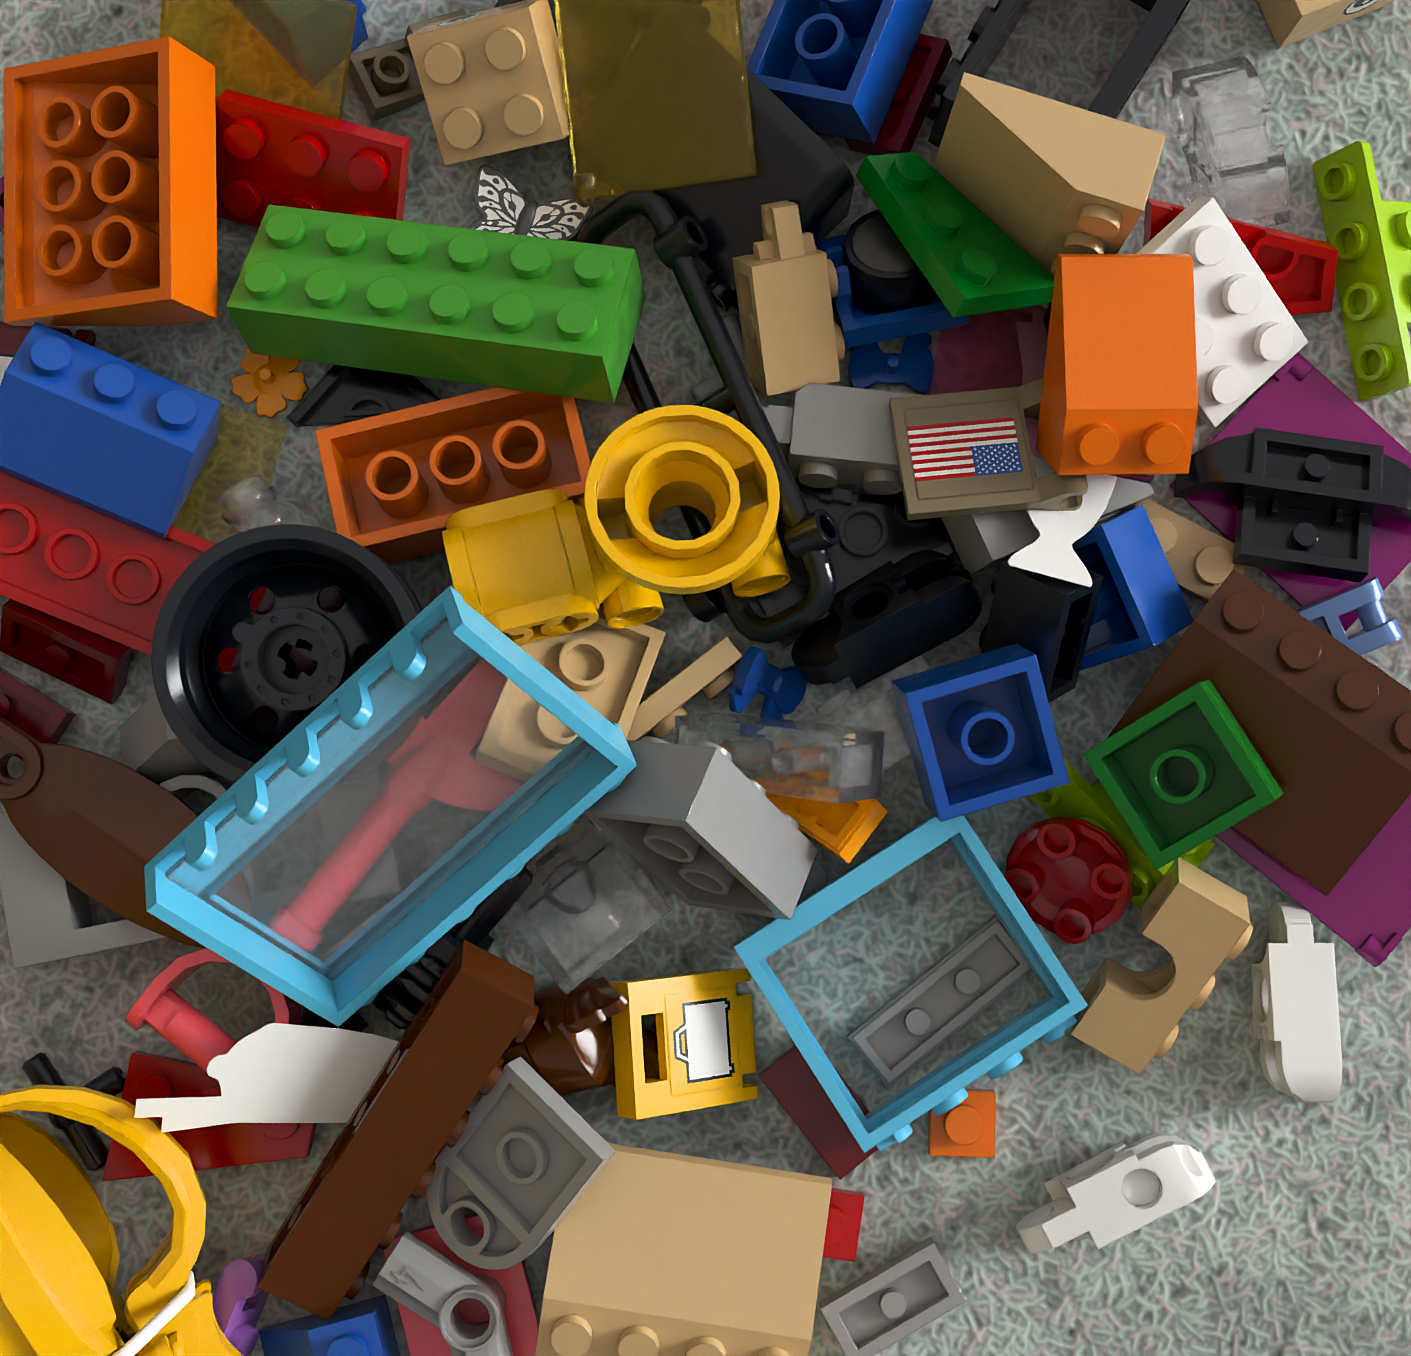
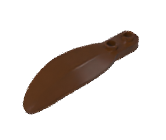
[0,716,254,948]

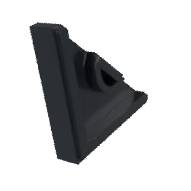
[286,365,441,427]

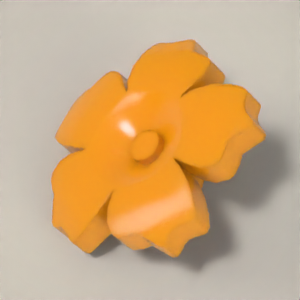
[231,348,309,419]

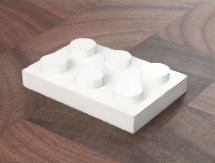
[1136,195,1308,427]

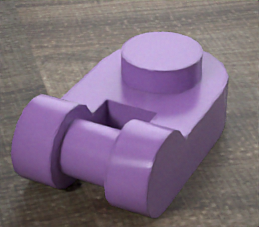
[213,1253,269,1356]

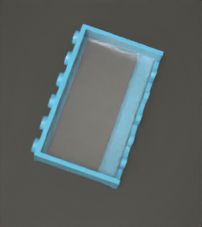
[144,586,637,1027]

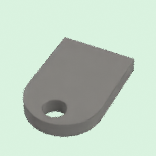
[427,1056,616,1270]

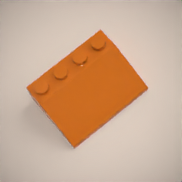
[4,36,218,326]

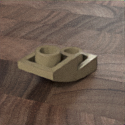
[346,9,466,121]

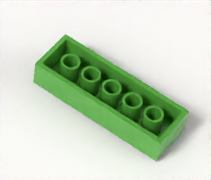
[226,204,646,403]

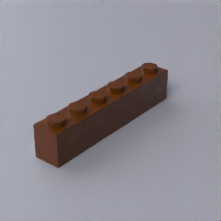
[257,939,539,1320]

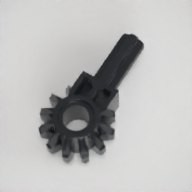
[373,863,533,1030]

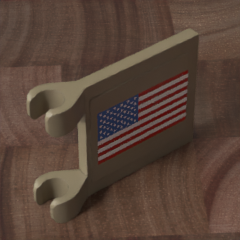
[889,378,1088,521]

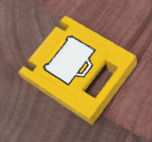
[609,967,759,1120]

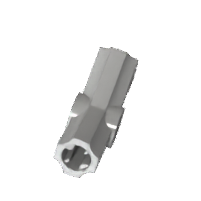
[372,1231,514,1356]

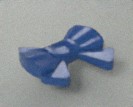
[848,333,934,395]
[729,646,807,734]

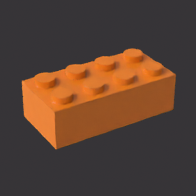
[315,387,591,564]

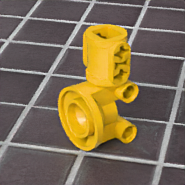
[442,405,791,646]

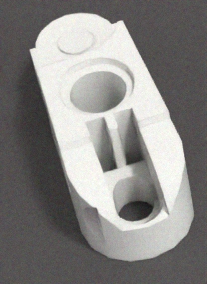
[1251,902,1342,1103]
[1016,1132,1216,1253]

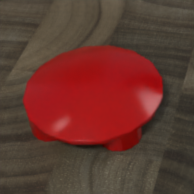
[1004,816,1133,944]

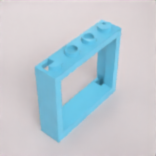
[733,814,1088,1153]

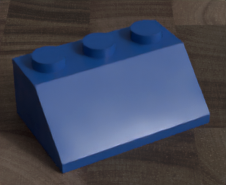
[0,322,221,540]

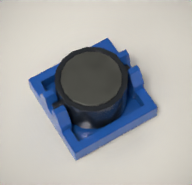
[816,210,969,348]

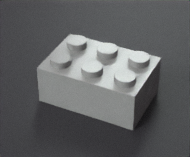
[584,736,818,920]

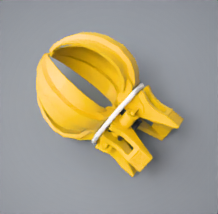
[0,1085,244,1356]

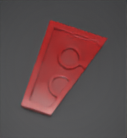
[1143,198,1338,315]
[102,1051,317,1182]

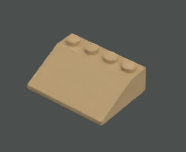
[933,72,1166,308]
[535,1143,832,1356]

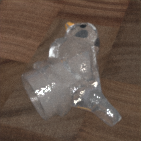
[216,474,323,537]

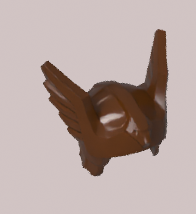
[504,975,660,1096]

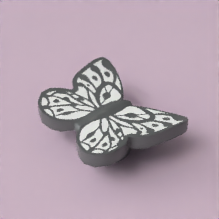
[468,165,593,241]

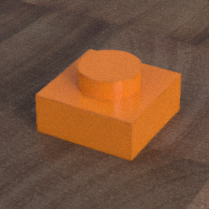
[928,1089,996,1158]

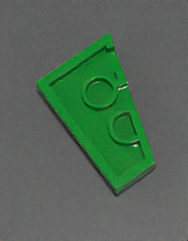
[856,152,1054,318]

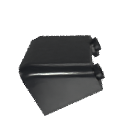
[568,6,855,312]

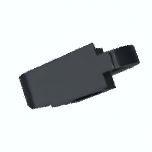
[791,549,982,689]

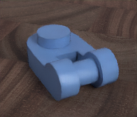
[1296,577,1403,656]

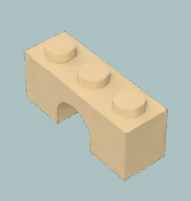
[1071,857,1253,1075]

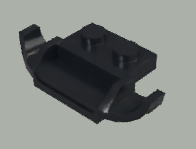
[1174,427,1411,583]

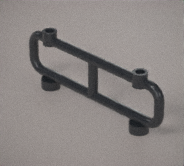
[575,189,840,644]

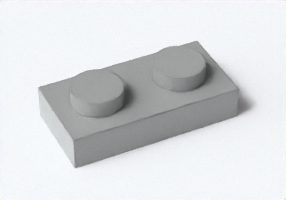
[819,1237,967,1356]

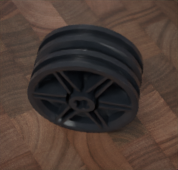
[151,524,428,786]

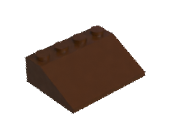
[1108,569,1411,896]

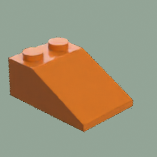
[1035,254,1198,475]

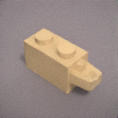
[732,200,845,396]

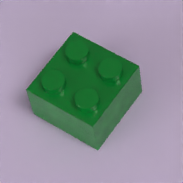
[1083,680,1284,870]

